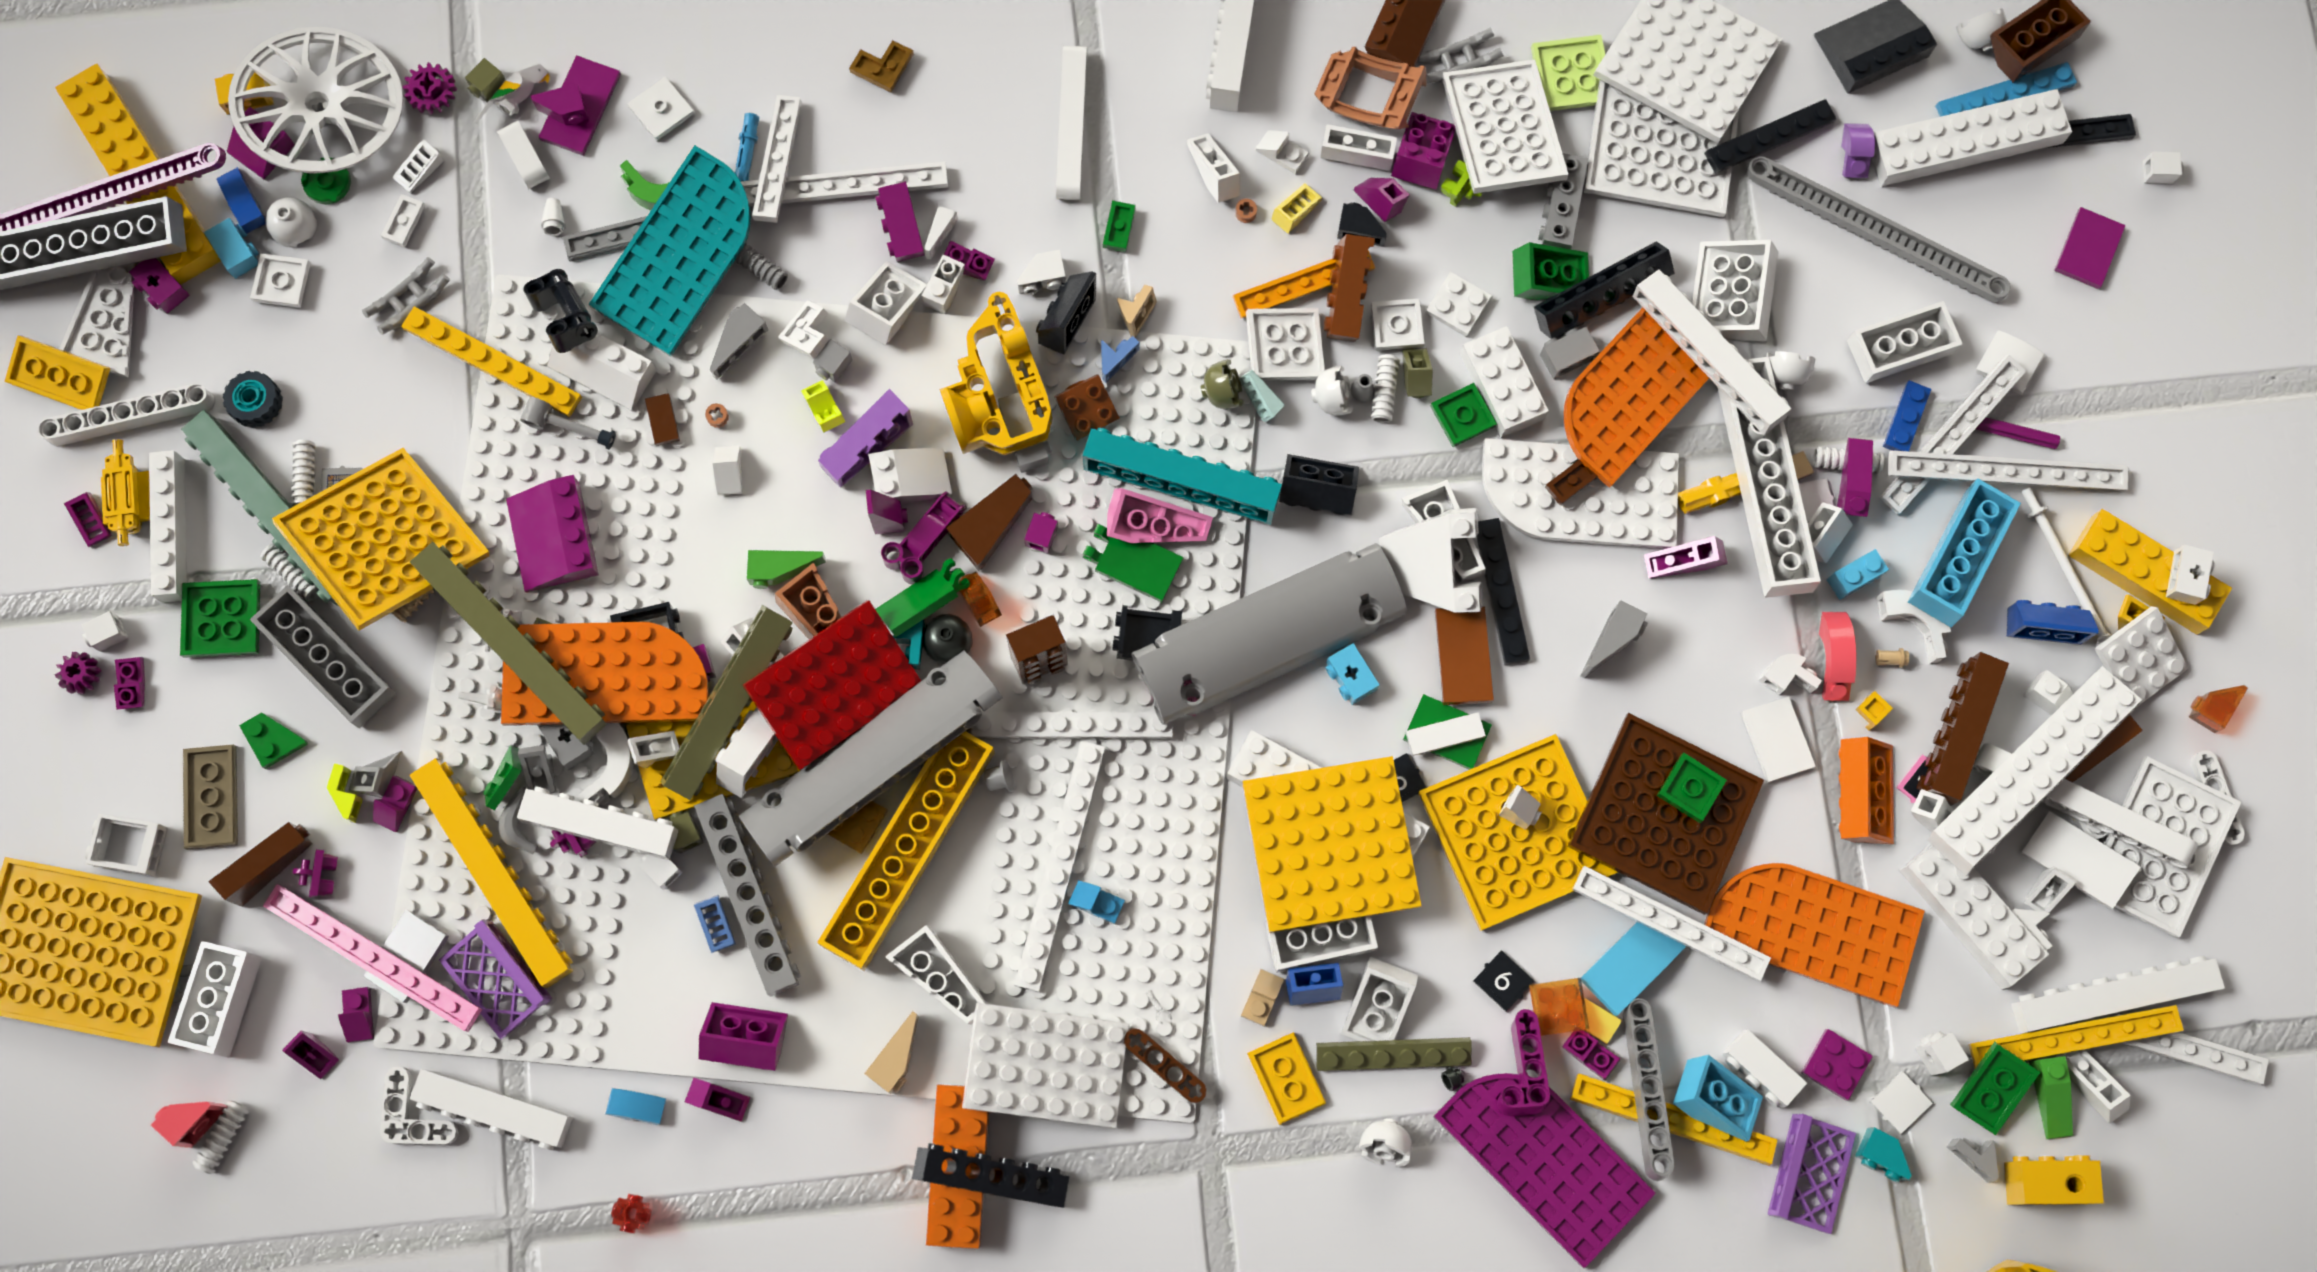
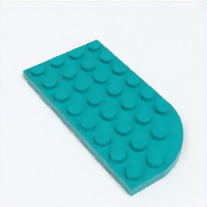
[588,145,751,356]

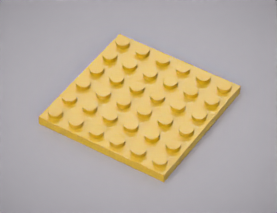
[272,448,489,631]
[1418,734,1619,931]
[1242,756,1421,933]

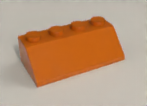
[1839,737,1894,844]

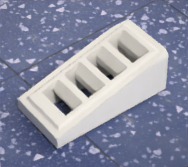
[393,140,444,194]
[924,206,958,260]

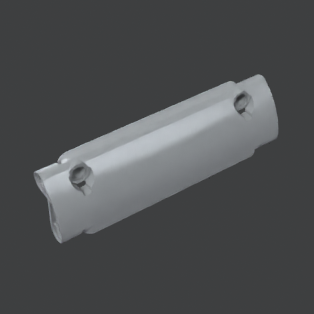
[1131,543,1407,725]
[739,650,1003,867]

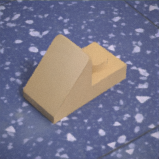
[1117,285,1157,338]
[1241,969,1284,1026]

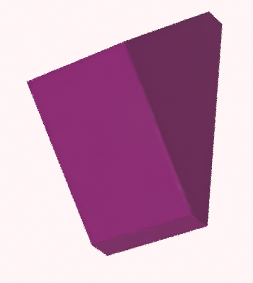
[282,1031,339,1079]

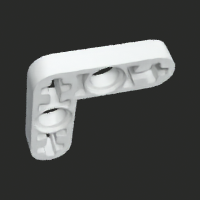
[380,1067,459,1145]

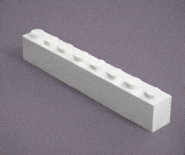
[1633,270,1791,435]
[2011,956,2225,1034]

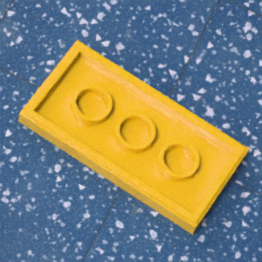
[4,335,110,410]

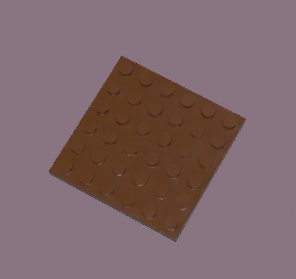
[1567,713,1764,915]

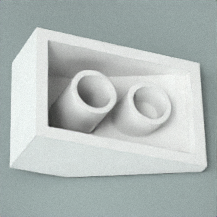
[844,261,927,345]
[868,448,952,505]
[1341,956,1418,1041]

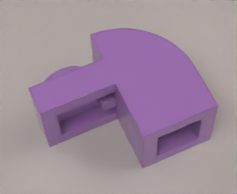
[1841,123,1875,178]

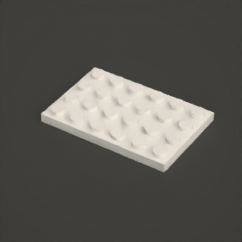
[1443,60,1568,194]
[2104,756,2241,938]
[962,1003,1128,1128]

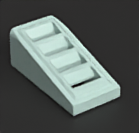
[1239,370,1285,422]

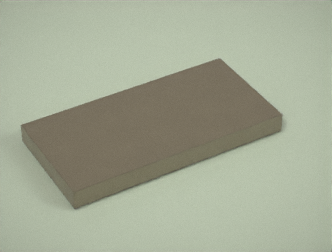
[183,744,238,850]

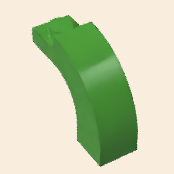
[619,160,670,210]

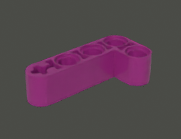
[1497,1009,1550,1116]

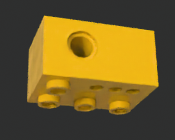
[2004,1155,2104,1205]

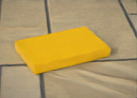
[1247,1032,1326,1125]

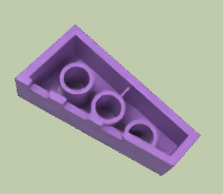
[818,388,913,488]

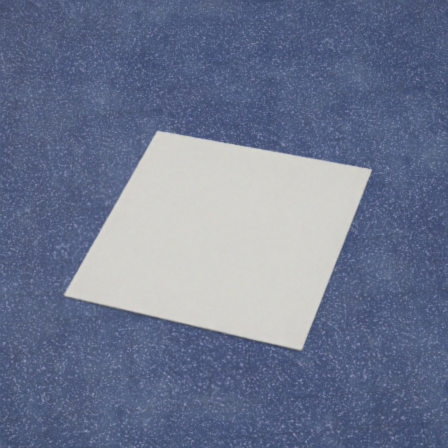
[374,275,1256,1123]

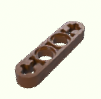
[1124,1028,1207,1103]

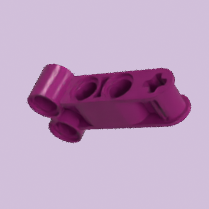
[881,491,966,584]

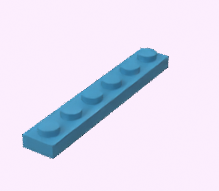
[1935,62,2077,117]

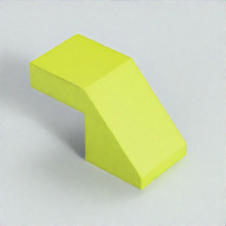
[801,380,845,433]
[327,764,363,823]

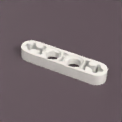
[2191,750,2245,846]

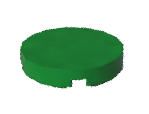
[301,157,351,205]

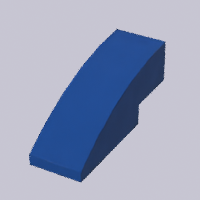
[216,167,266,234]

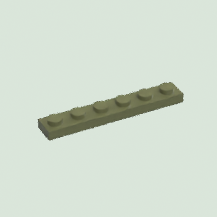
[1316,1037,1472,1071]

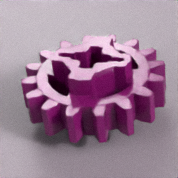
[403,62,457,114]

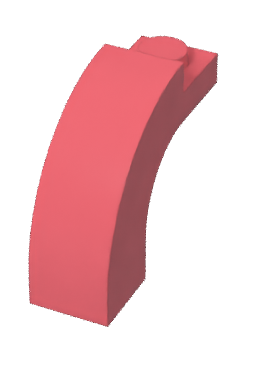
[1819,612,1856,701]

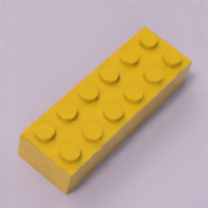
[2068,509,2232,635]

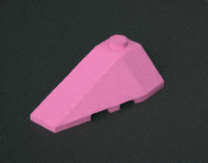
[1107,488,1213,543]

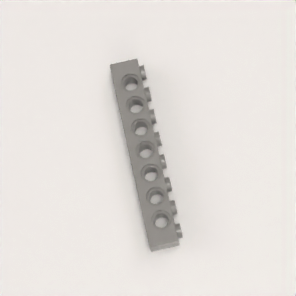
[694,794,801,997]

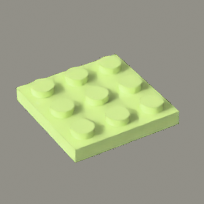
[1531,35,1605,111]

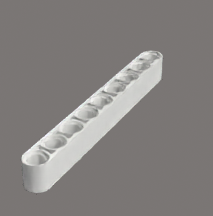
[1973,743,2198,869]

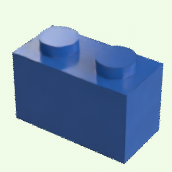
[1286,963,1343,1006]

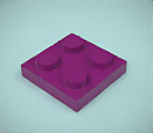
[1801,1029,1873,1101]

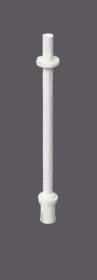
[2021,487,2112,646]

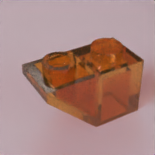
[959,571,1002,627]

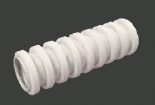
[1371,354,1400,423]
[291,440,316,507]
[1813,446,1885,474]
[261,543,319,602]
[193,1100,249,1174]

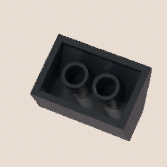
[1036,271,1096,355]
[1279,454,1359,515]

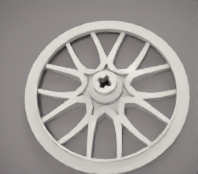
[228,27,403,173]

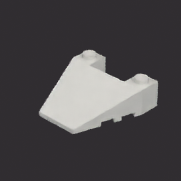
[1379,508,1483,613]

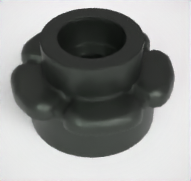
[1441,1066,1464,1091]

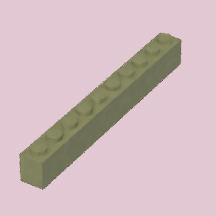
[410,542,607,745]

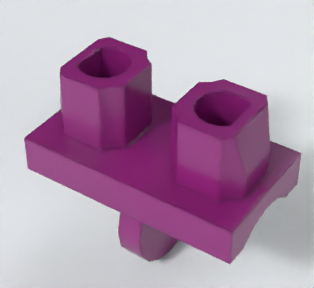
[550,830,597,858]
[292,849,338,898]

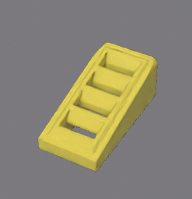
[1271,183,1322,233]

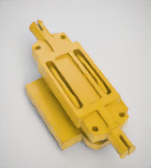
[101,439,150,546]

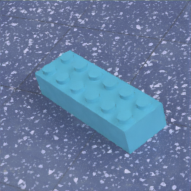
[1908,478,2021,627]

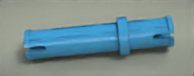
[735,113,760,182]

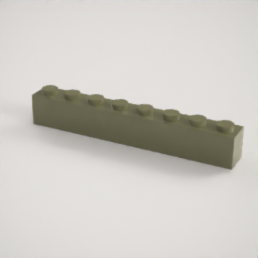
[660,605,793,800]

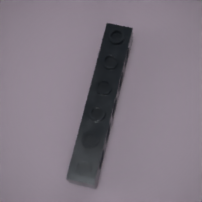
[1534,241,1675,339]
[912,1143,1070,1208]

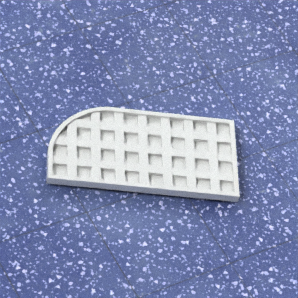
[1482,438,1679,549]

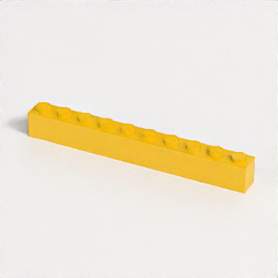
[409,758,573,989]

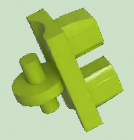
[1441,160,1483,207]

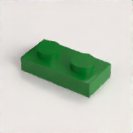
[1103,200,1136,252]

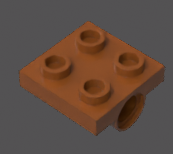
[1054,374,1120,441]

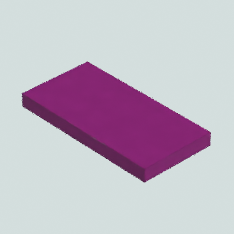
[538,55,621,156]

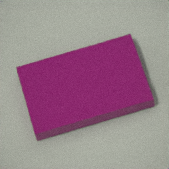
[2054,207,2126,289]

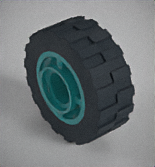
[222,371,283,428]

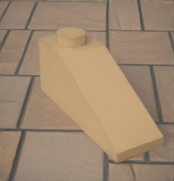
[864,1011,919,1094]

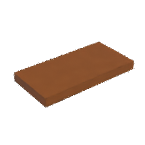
[1435,606,1494,705]

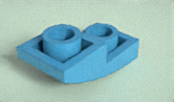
[605,1088,666,1125]

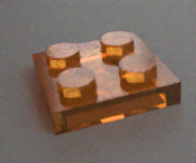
[1529,978,1589,1036]

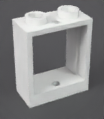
[85,814,168,877]

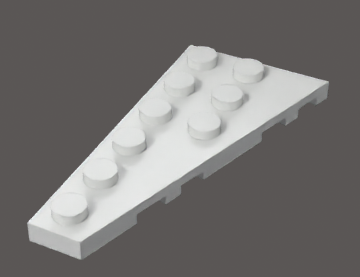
[59,262,136,378]

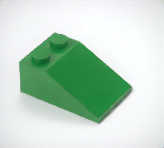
[1512,242,1589,300]

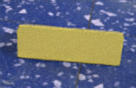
[1562,994,1622,1044]

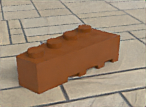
[1324,234,1375,342]

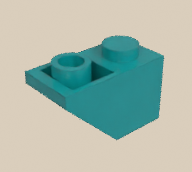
[1855,1127,1912,1183]

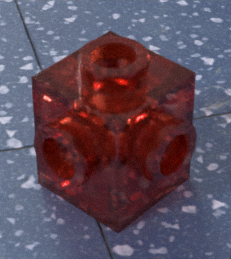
[611,1194,652,1234]

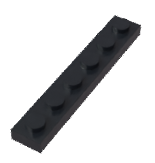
[1704,99,1837,174]
[1476,518,1530,665]

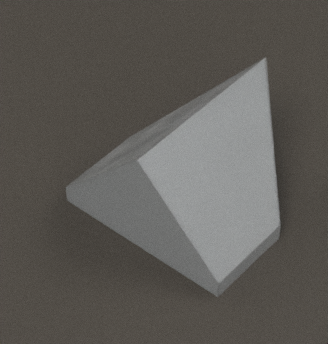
[348,751,401,798]

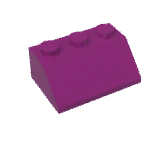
[698,1002,788,1071]

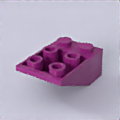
[1391,112,1456,190]

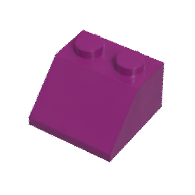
[226,107,295,180]

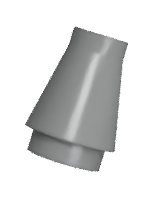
[1351,374,1375,402]

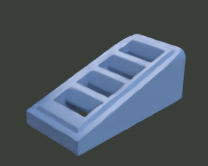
[694,895,736,953]

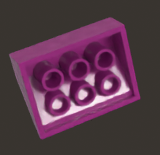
[506,475,599,592]

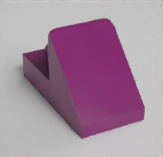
[373,776,418,832]
[338,987,374,1043]

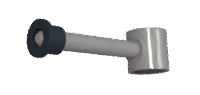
[520,397,616,450]

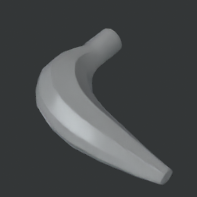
[498,787,538,855]

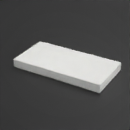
[2021,811,2141,910]

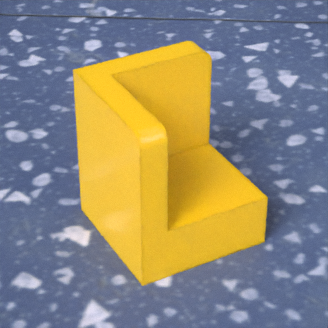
[1855,691,1893,731]

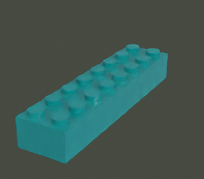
[1082,428,1282,525]

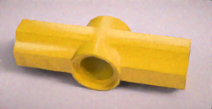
[1678,473,1741,514]

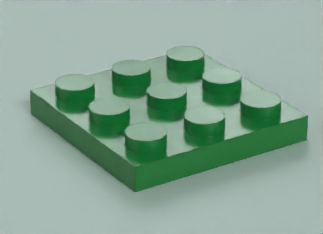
[180,579,261,658]

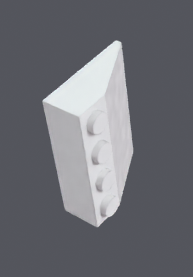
[1692,240,1778,341]

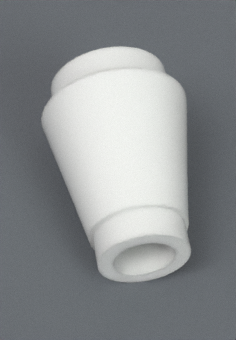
[541,198,565,236]

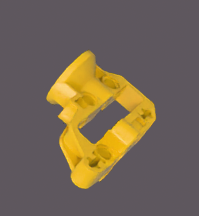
[939,291,1053,455]

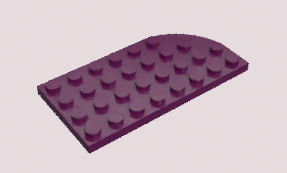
[1433,1073,1656,1268]

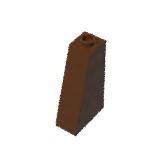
[946,474,1032,571]
[209,822,313,907]

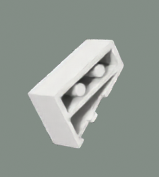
[715,707,778,798]

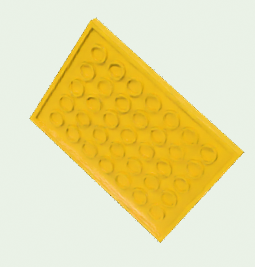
[0,857,202,1048]

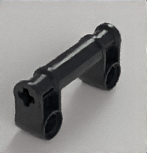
[523,269,598,353]

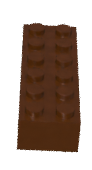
[1917,652,2009,806]

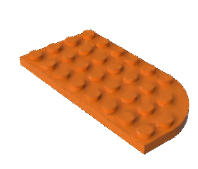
[1564,307,1709,488]
[501,622,708,726]
[1704,863,1925,1008]

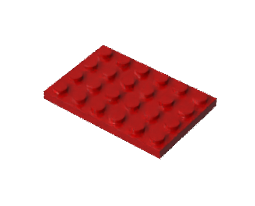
[743,600,921,770]

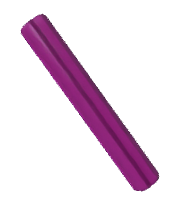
[1976,417,2060,449]

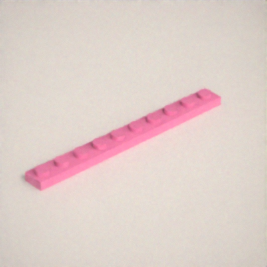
[263,884,482,1032]

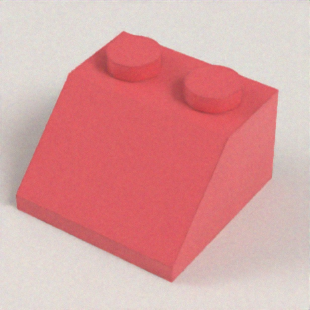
[151,1102,228,1148]

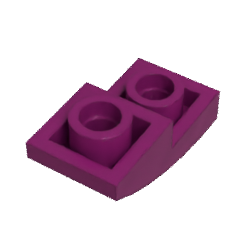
[943,240,995,281]
[114,657,145,710]
[1562,1026,1620,1081]

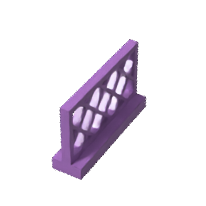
[439,919,553,1039]
[1767,1114,1856,1234]

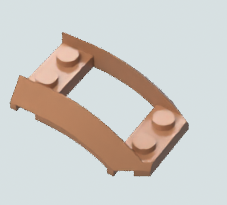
[1314,46,1426,129]

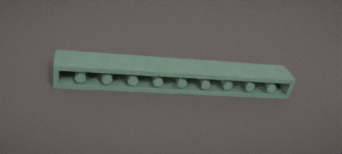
[181,410,339,606]

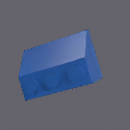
[2006,600,2099,645]

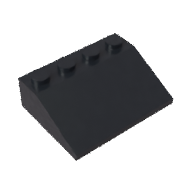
[1814,0,1937,94]

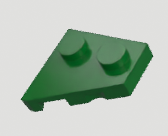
[239,712,308,769]
[484,745,522,810]

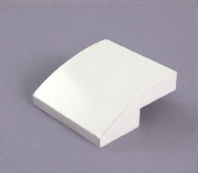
[1976,330,2044,395]

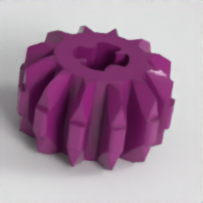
[54,652,102,694]

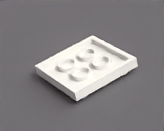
[1246,308,1325,381]
[2095,606,2189,706]

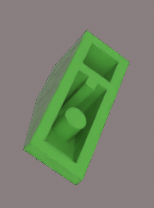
[747,550,826,589]
[2030,1056,2073,1139]

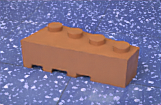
[775,563,842,639]

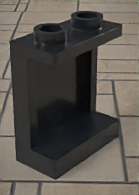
[1112,605,1182,660]

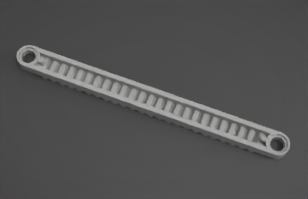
[1746,156,2011,302]

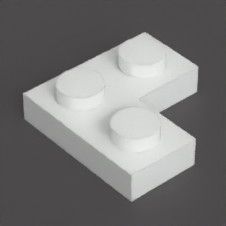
[778,300,829,359]

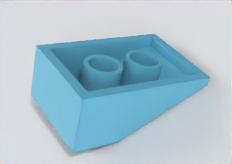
[1673,1055,1763,1141]

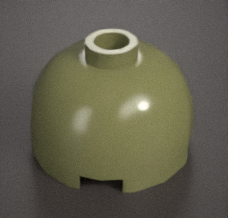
[1201,359,1244,409]

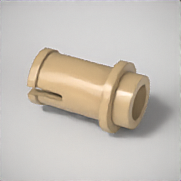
[1875,648,1909,668]

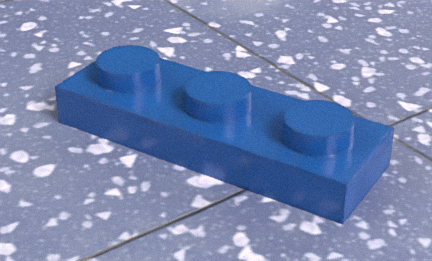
[1883,380,1931,452]

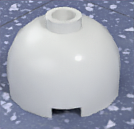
[1956,8,2007,51]
[265,197,317,247]
[1766,352,1816,391]
[1311,366,1353,416]
[1359,1119,1412,1167]

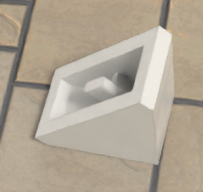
[712,445,743,495]
[2024,866,2076,913]

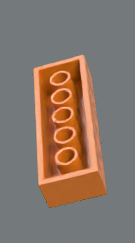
[926,1084,989,1249]

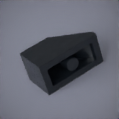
[1337,202,1387,247]

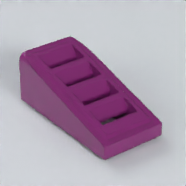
[64,492,112,547]

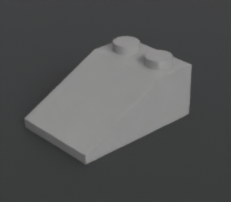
[1580,600,1648,678]

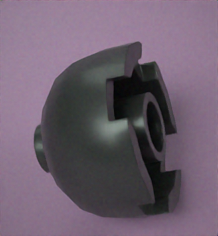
[923,614,973,665]

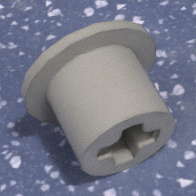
[984,760,1014,792]

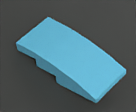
[1580,922,1686,1016]

